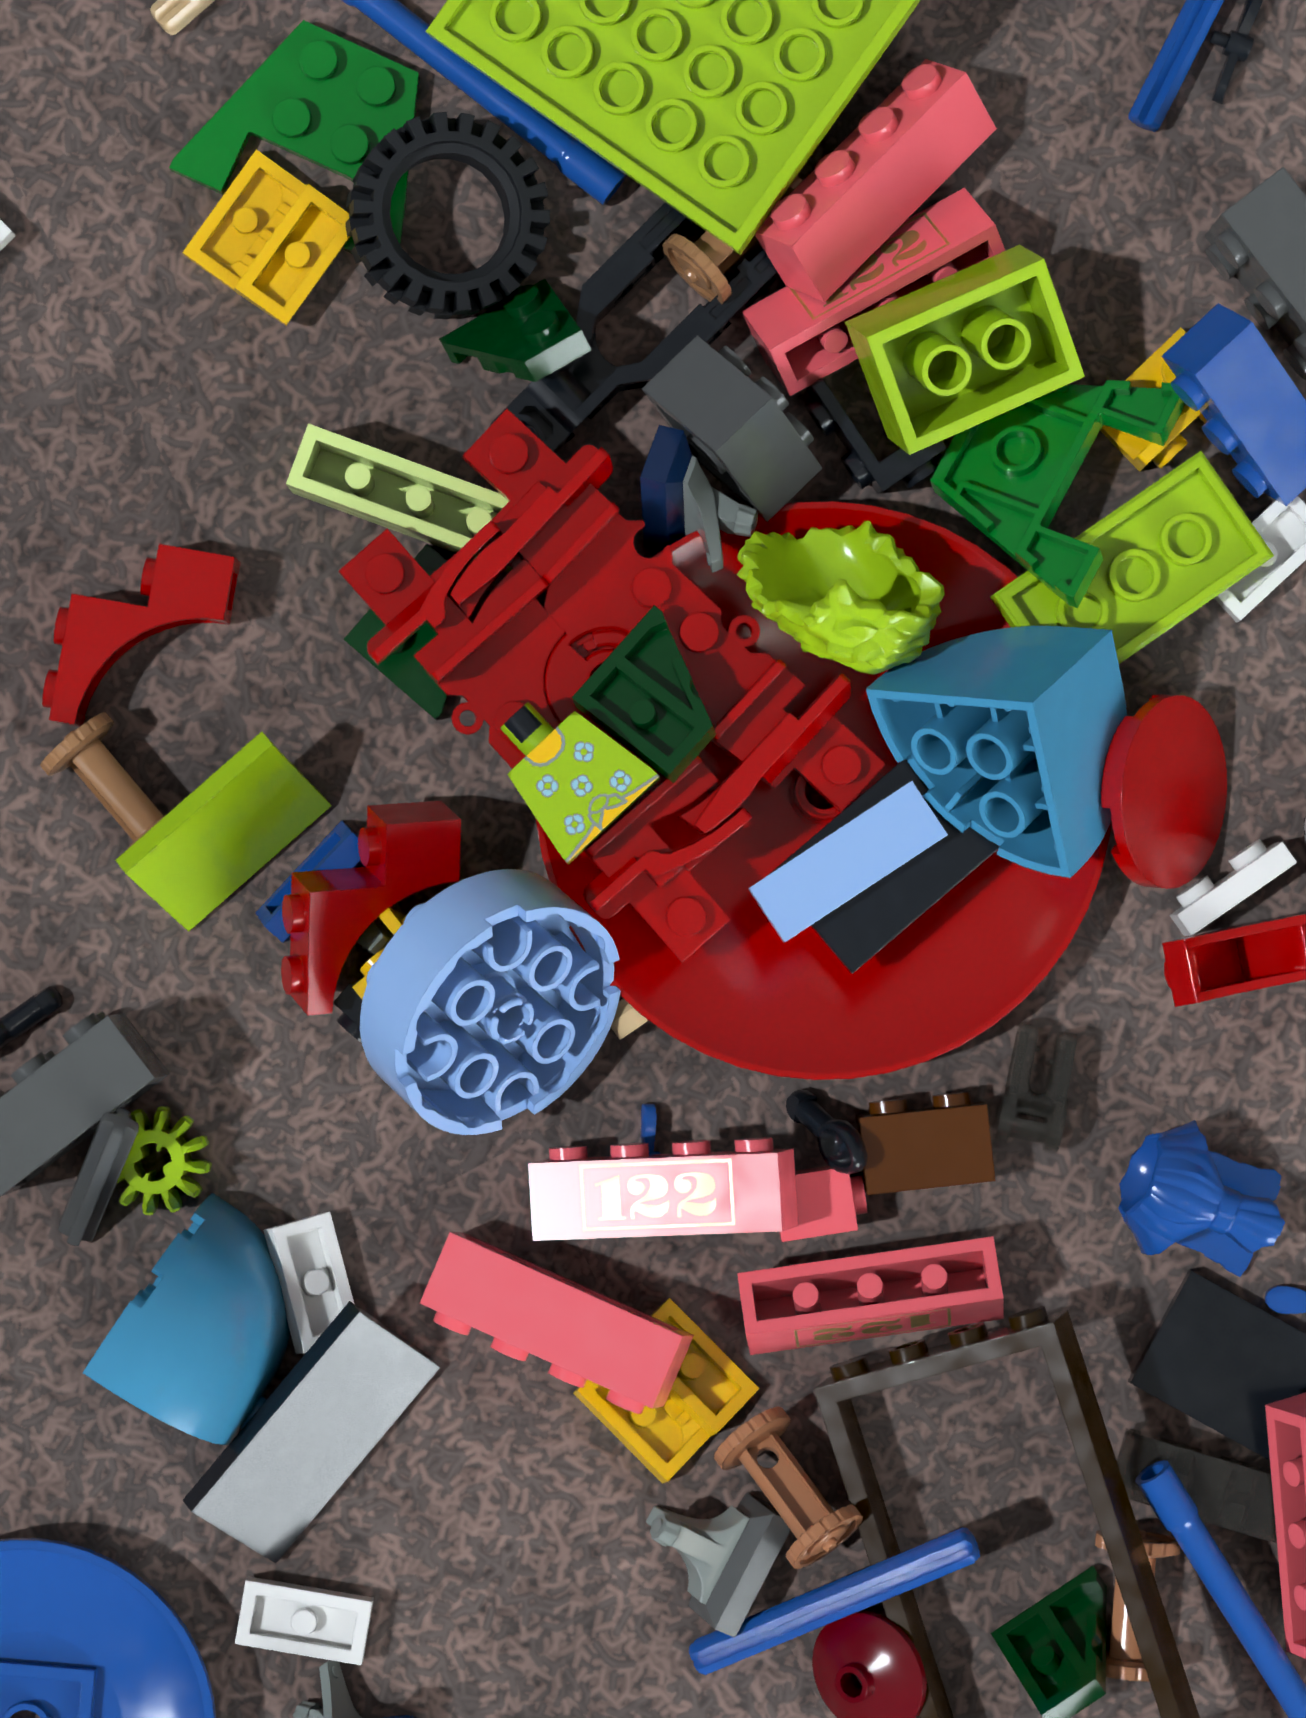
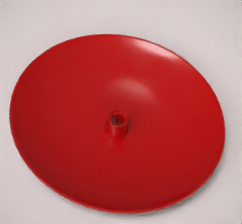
[536,501,1111,1080]

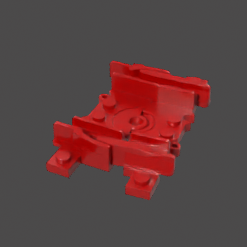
[338,409,886,963]

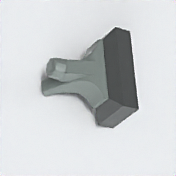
[646,1493,790,1638]

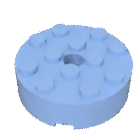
[360,869,621,1135]

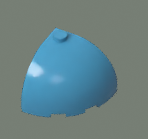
[866,626,1127,878]
[83,1193,290,1445]

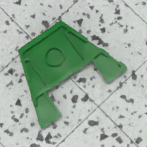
[169,20,420,254]
[930,380,1186,609]

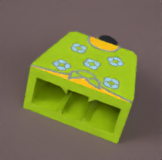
[500,702,659,864]

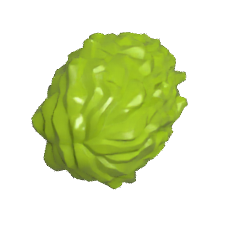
[737,521,945,675]

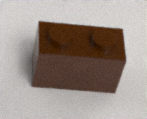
[856,1091,996,1195]

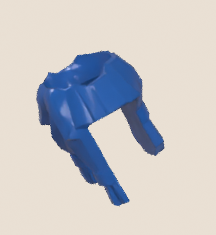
[1118,1120,1285,1277]

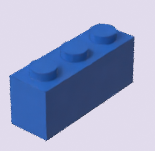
[1162,303,1306,506]

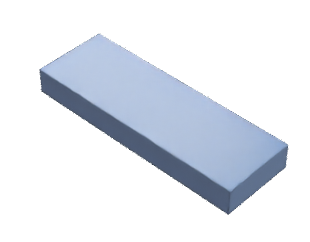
[748,781,948,943]

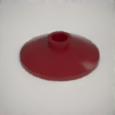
[812,1610,927,1718]

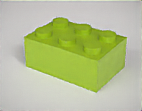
[845,244,1085,455]

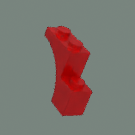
[42,544,241,727]
[281,801,461,1016]
[1162,913,1306,1007]

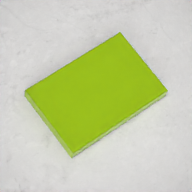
[115,731,332,932]

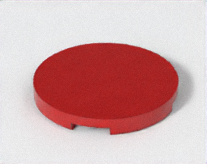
[1101,694,1227,889]

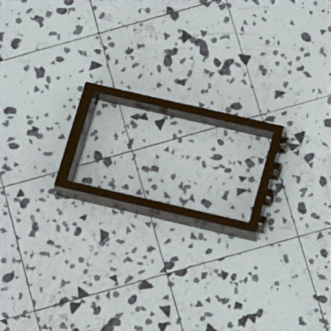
[814,1306,1200,1718]

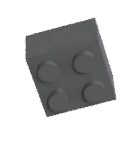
[642,335,822,522]

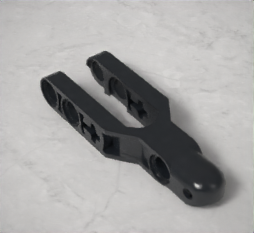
[488,202,777,453]

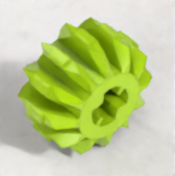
[117,1106,212,1215]

